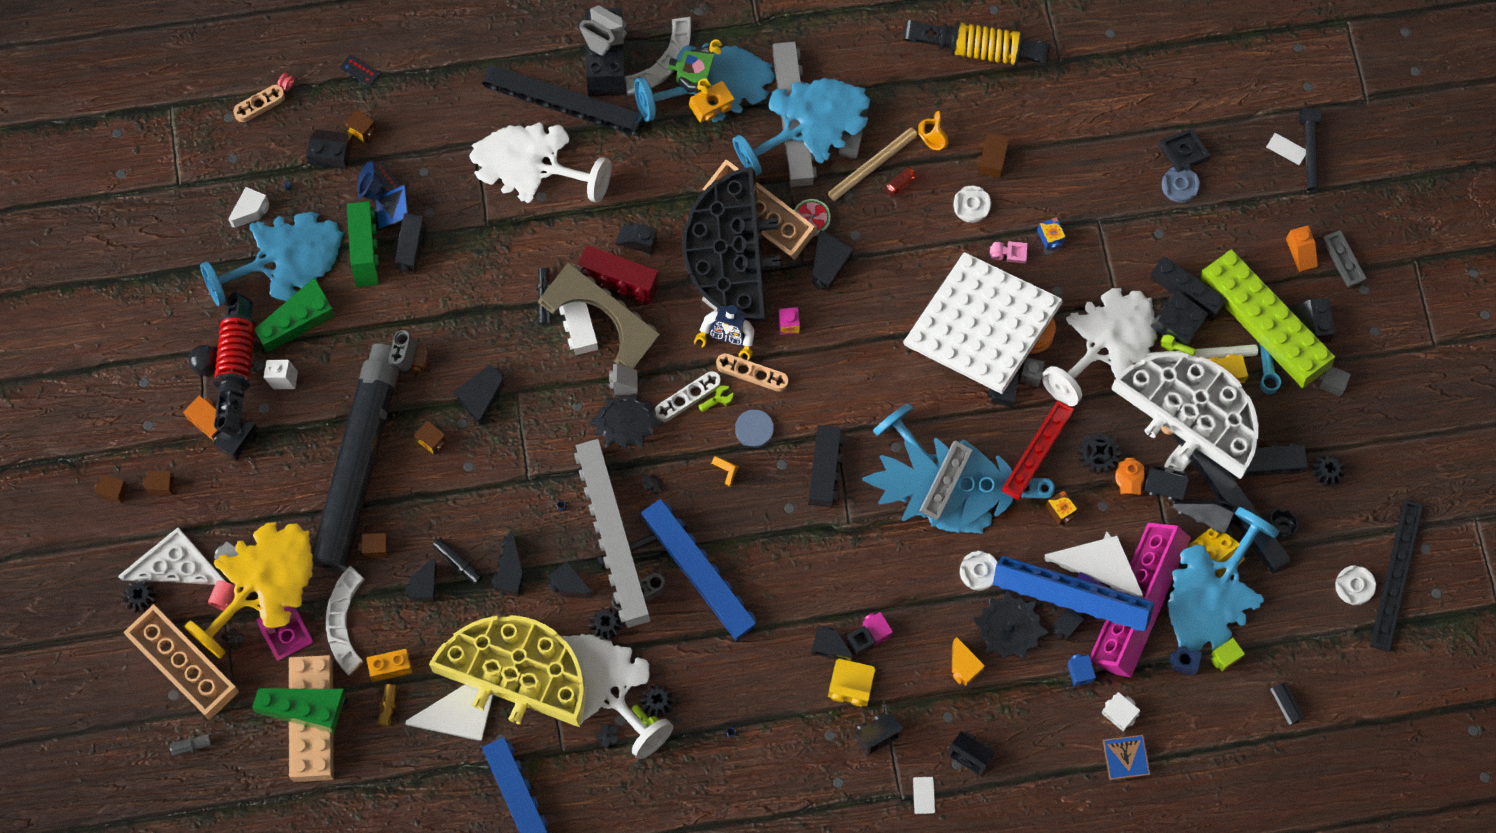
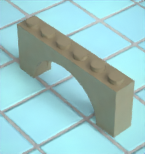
[538,263,659,369]

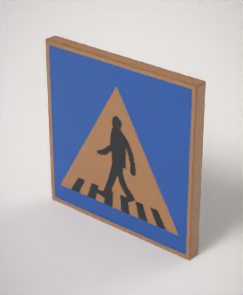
[1103,735,1150,780]

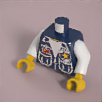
[694,305,754,361]

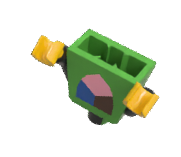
[668,39,722,94]

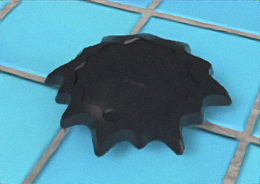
[589,394,663,449]
[973,590,1048,658]

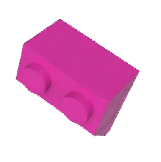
[256,606,313,661]

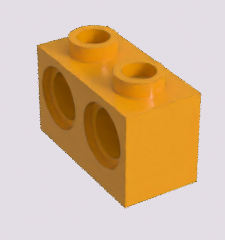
[366,649,412,682]

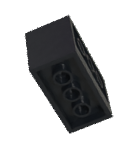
[585,8,625,96]

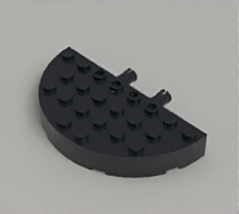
[682,167,782,322]

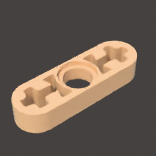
[234,85,285,122]

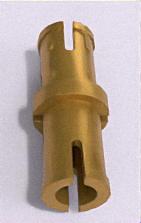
[377,684,398,727]

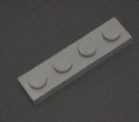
[919,441,972,520]

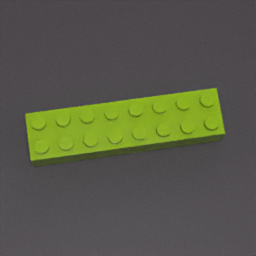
[1200,249,1335,388]

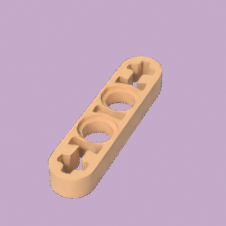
[716,353,788,392]

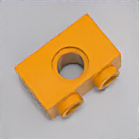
[689,81,734,123]

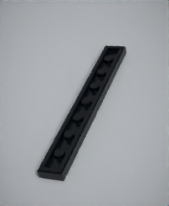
[1369,499,1424,652]

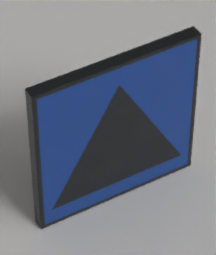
[375,184,409,231]

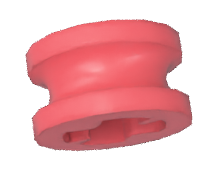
[278,72,295,91]

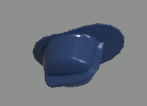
[357,161,383,200]

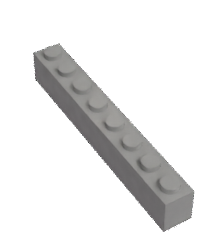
[773,42,817,187]

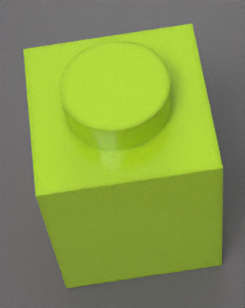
[1210,638,1245,671]

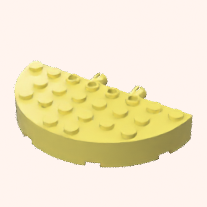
[429,615,586,727]

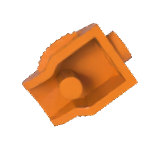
[1115,458,1145,495]

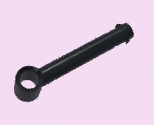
[1299,107,1321,192]

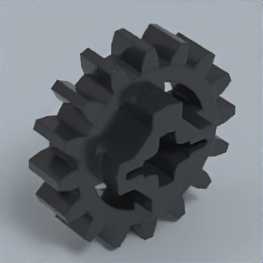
[1078,432,1121,475]

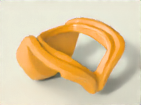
[918,111,948,150]

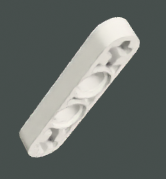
[655,372,720,422]

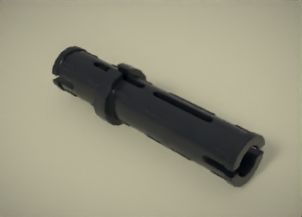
[536,268,550,326]
[432,537,483,585]

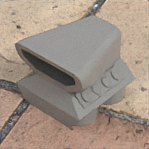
[579,5,627,55]

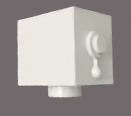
[264,360,298,389]
[1102,692,1140,732]

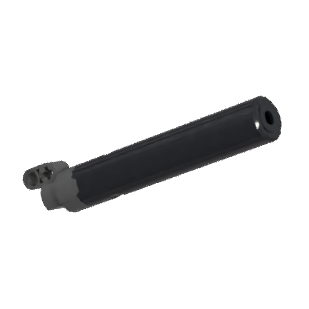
[311,330,417,572]

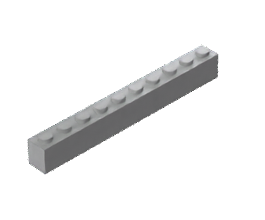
[574,439,650,628]

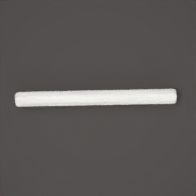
[1146,345,1258,359]

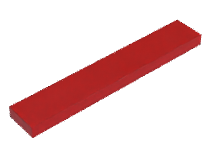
[1001,400,1075,500]

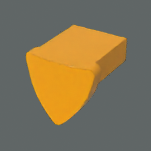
[711,456,739,486]

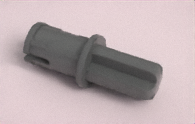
[170,733,212,755]

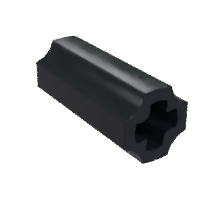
[1270,682,1305,726]

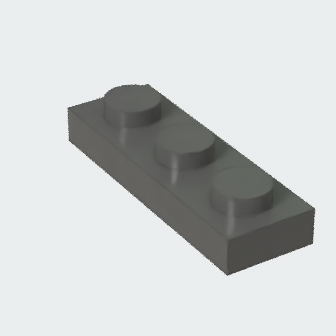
[1322,230,1366,288]

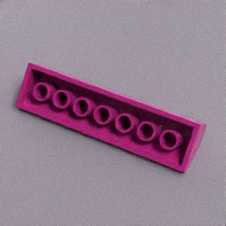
[1090,523,1191,677]

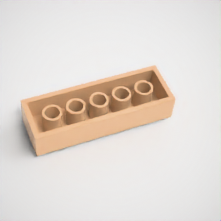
[703,160,818,260]
[123,604,239,720]
[289,655,334,782]

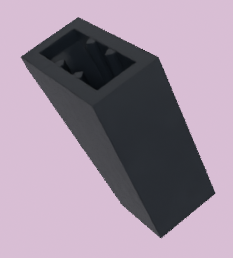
[395,213,427,273]
[812,230,853,291]
[454,364,504,426]

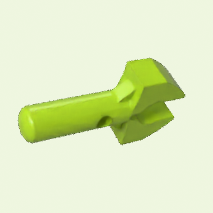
[1160,335,1196,356]
[699,385,733,412]
[632,704,659,728]

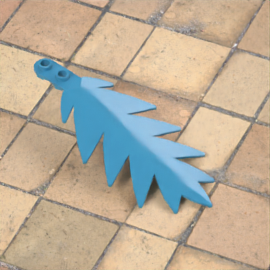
[862,438,1055,528]

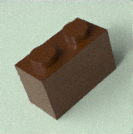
[976,132,1009,178]

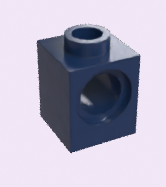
[1169,647,1202,676]

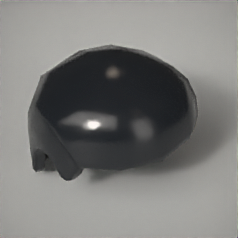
[189,345,217,376]
[1268,508,1299,538]

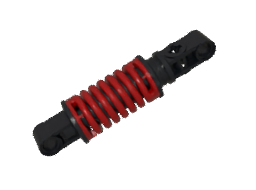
[213,292,256,436]

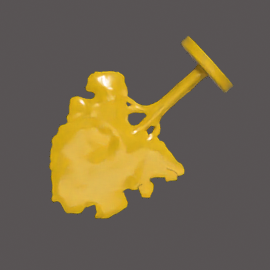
[184,522,313,658]

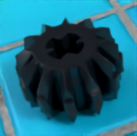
[1312,454,1345,487]
[122,579,157,613]
[589,607,623,640]
[640,684,674,718]

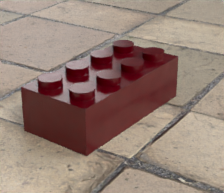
[578,245,659,305]

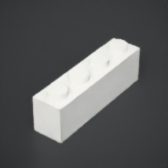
[559,302,598,355]

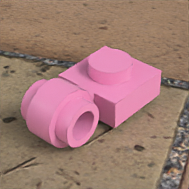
[990,241,1027,263]

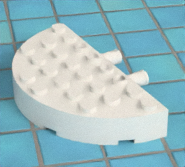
[1112,353,1258,479]

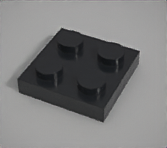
[1159,128,1211,172]

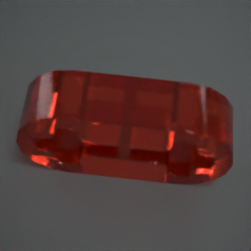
[884,167,917,197]

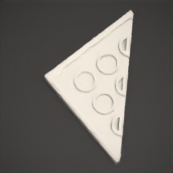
[118,527,226,585]
[1045,536,1143,598]
[406,684,493,741]

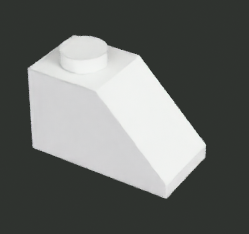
[229,187,269,228]

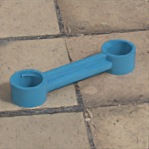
[1260,344,1281,394]

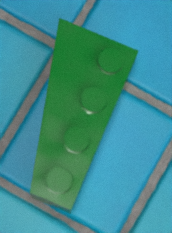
[347,201,379,287]
[254,278,335,353]
[252,688,346,733]

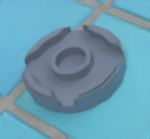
[1162,167,1200,203]
[735,410,773,448]

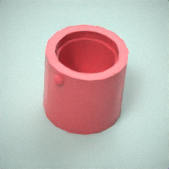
[208,580,241,611]

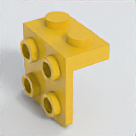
[1187,527,1245,578]
[828,659,875,706]

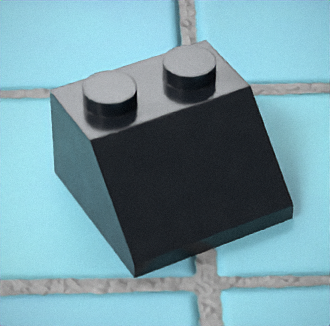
[306,129,353,169]
[1289,298,1335,343]
[854,712,903,757]
[947,731,995,777]

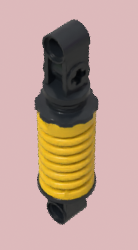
[903,20,1051,67]

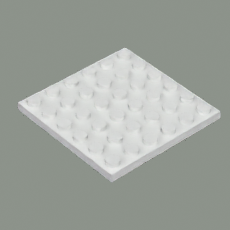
[903,252,1063,394]

